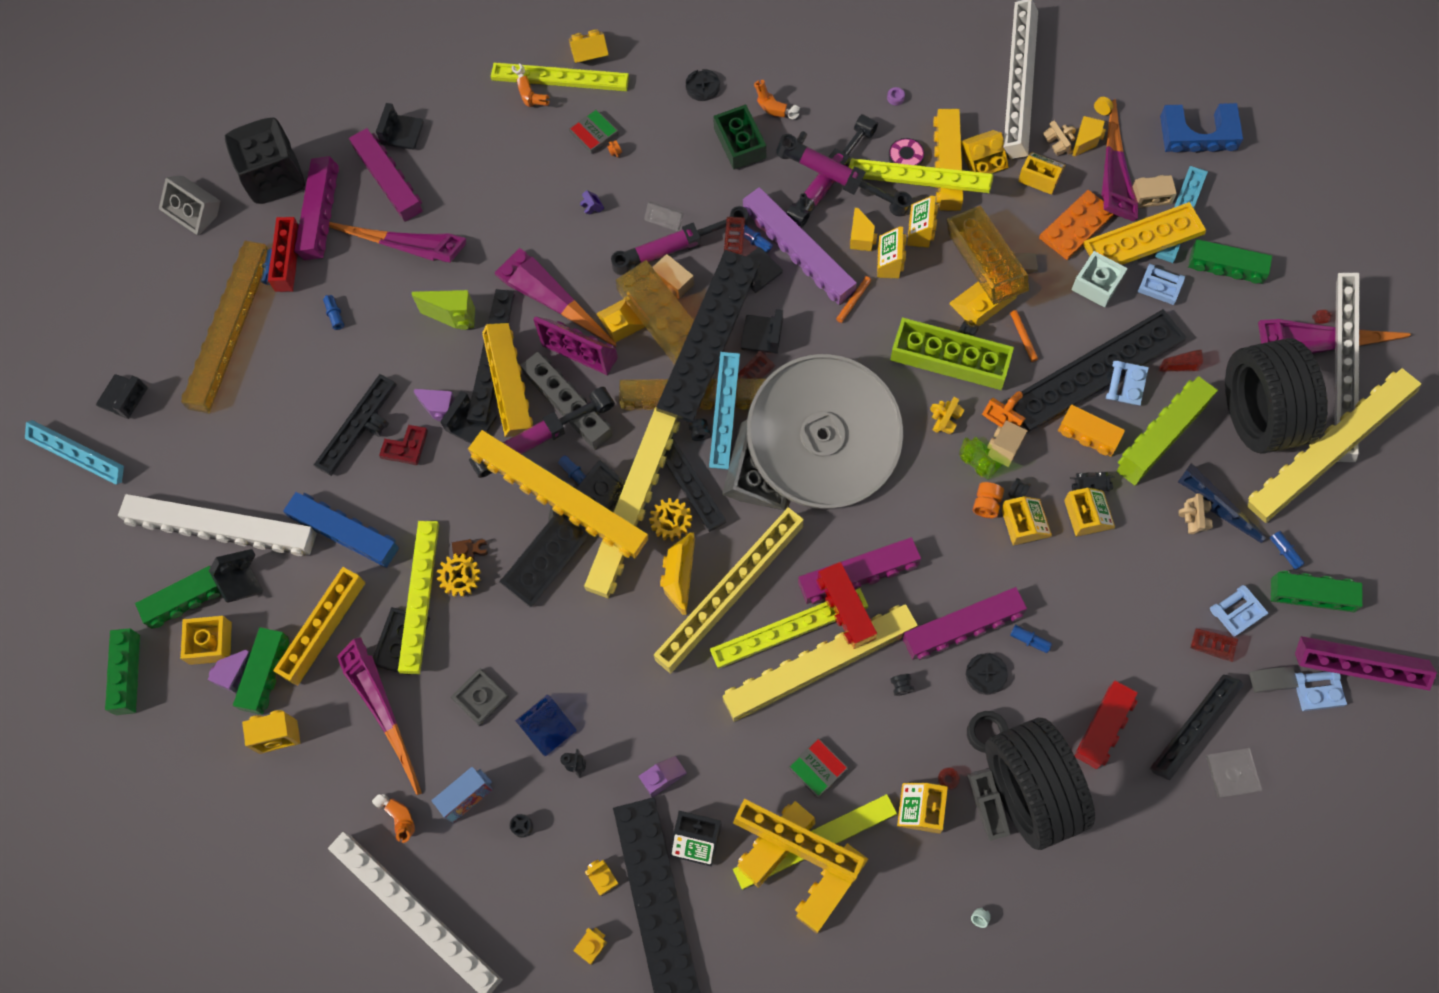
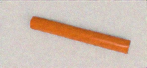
[836,276,872,323]
[1010,310,1038,362]

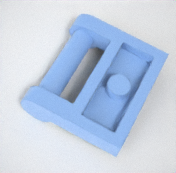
[1138,263,1185,305]
[1106,361,1149,406]
[1210,585,1268,637]
[1295,672,1347,711]

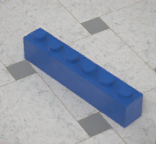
[283,492,399,568]

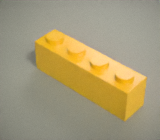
[738,801,816,888]
[795,843,868,933]

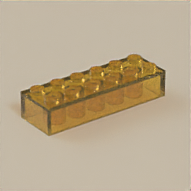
[946,205,1029,305]
[616,260,694,364]

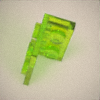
[959,437,1003,480]

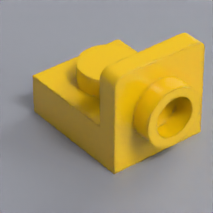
[585,860,619,896]
[573,927,608,965]

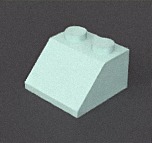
[1071,251,1128,307]

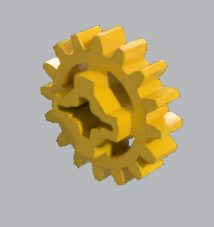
[649,498,693,541]
[437,554,481,597]

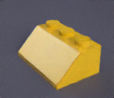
[950,271,1020,326]

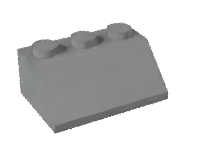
[159,175,221,235]

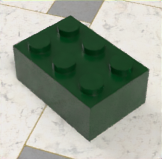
[713,104,767,170]

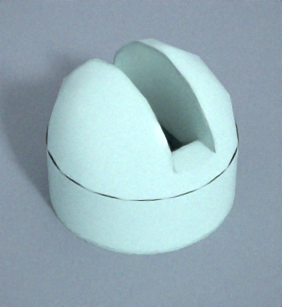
[971,907,990,928]

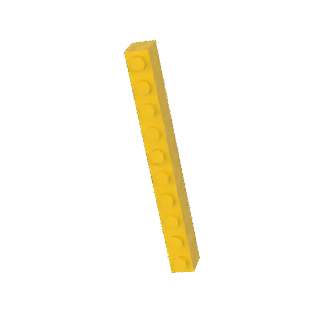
[468,430,648,559]

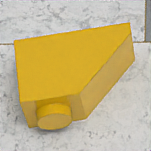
[1072,116,1106,156]
[850,208,877,251]

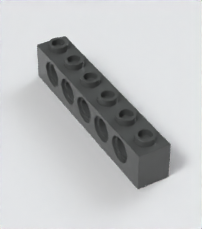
[520,352,612,450]

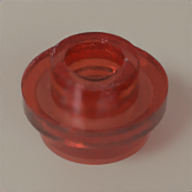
[1312,309,1333,324]
[938,768,960,790]

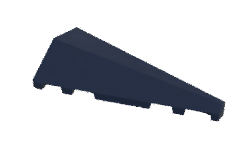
[1178,463,1266,543]

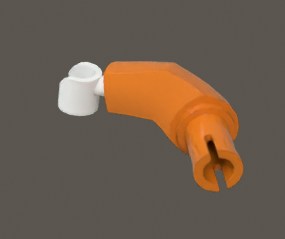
[512,63,550,107]
[754,80,800,120]
[372,794,415,843]

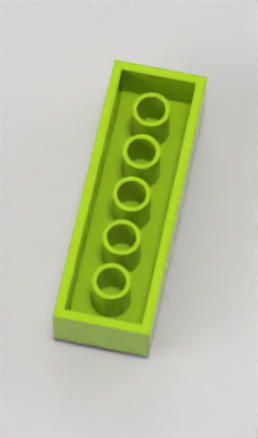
[890,317,1014,390]
[1116,376,1218,486]

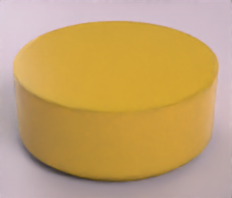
[1094,96,1113,115]

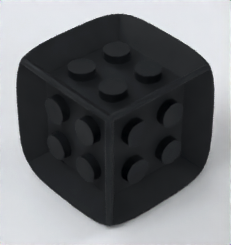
[225,117,305,204]

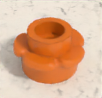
[607,140,622,158]

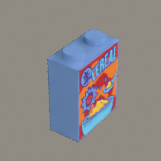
[431,767,493,823]

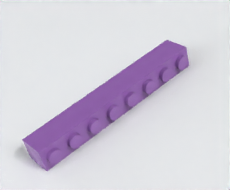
[743,187,857,305]

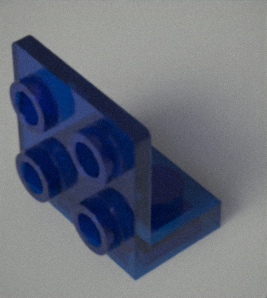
[515,694,577,756]

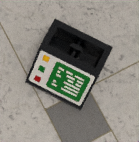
[670,811,722,867]

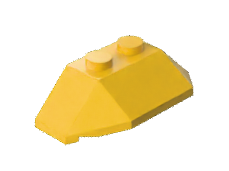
[660,532,695,615]

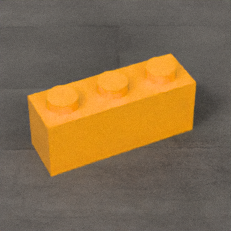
[1058,405,1125,457]

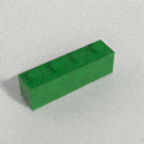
[1188,239,1272,284]
[135,566,221,629]
[1271,571,1363,612]
[232,627,289,715]
[105,628,140,715]

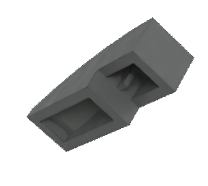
[967,768,1010,841]

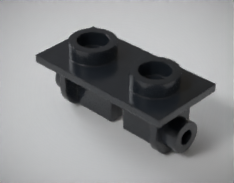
[1070,472,1115,492]
[560,749,586,778]

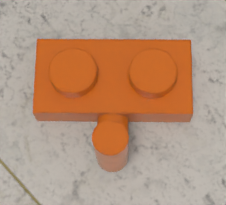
[982,391,1026,427]

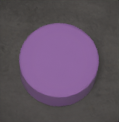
[887,87,905,106]

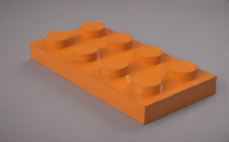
[1039,190,1115,260]

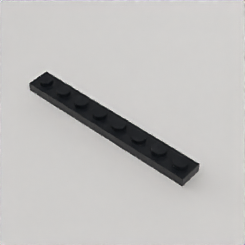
[467,289,515,425]

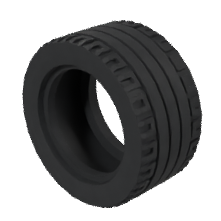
[1225,338,1328,454]
[985,717,1095,850]

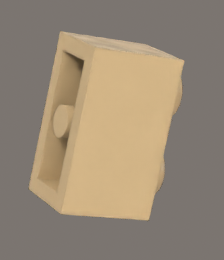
[1133,175,1177,208]
[651,254,694,299]
[987,421,1027,467]

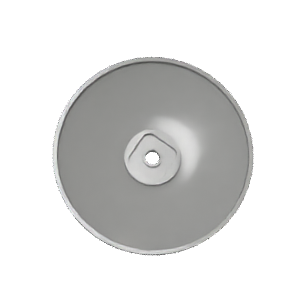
[747,354,903,509]

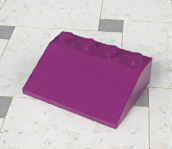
[533,316,618,375]

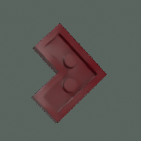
[379,425,428,466]

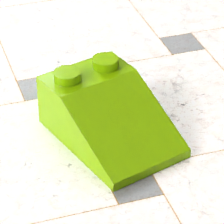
[412,290,475,330]

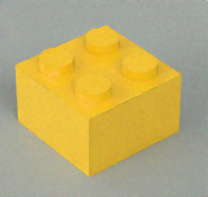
[180,616,232,665]
[242,710,301,754]

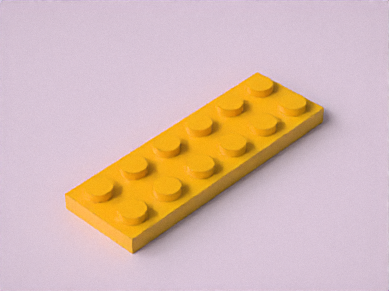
[1084,202,1206,265]

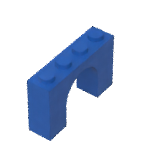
[1160,103,1243,153]

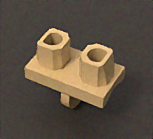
[1043,121,1076,156]
[1179,494,1212,534]

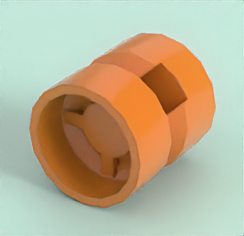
[972,482,1004,518]

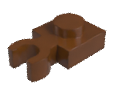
[452,539,488,560]

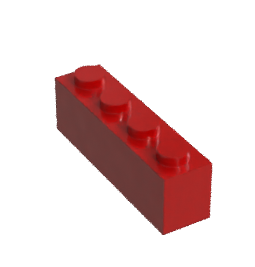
[268,217,299,292]
[816,561,877,649]
[1074,680,1138,769]

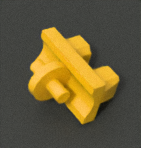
[930,397,964,434]

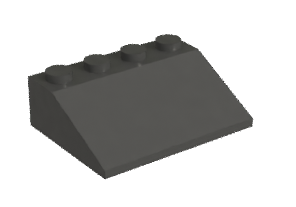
[722,420,787,510]

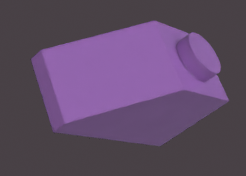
[414,389,455,421]
[207,650,250,693]
[639,756,687,797]

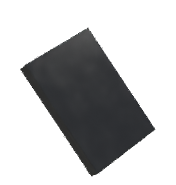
[373,607,430,675]

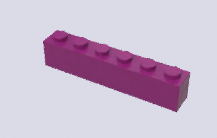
[349,128,423,222]
[295,156,339,260]
[798,537,921,604]
[902,587,1027,660]
[1295,636,1437,691]

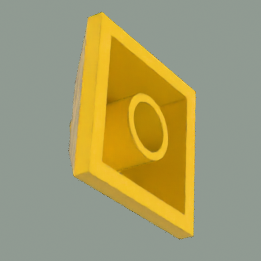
[597,297,647,343]

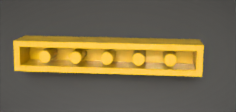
[933,109,963,211]
[482,323,533,437]
[273,567,365,686]
[733,799,865,883]

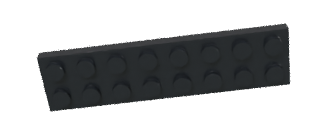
[499,460,625,607]

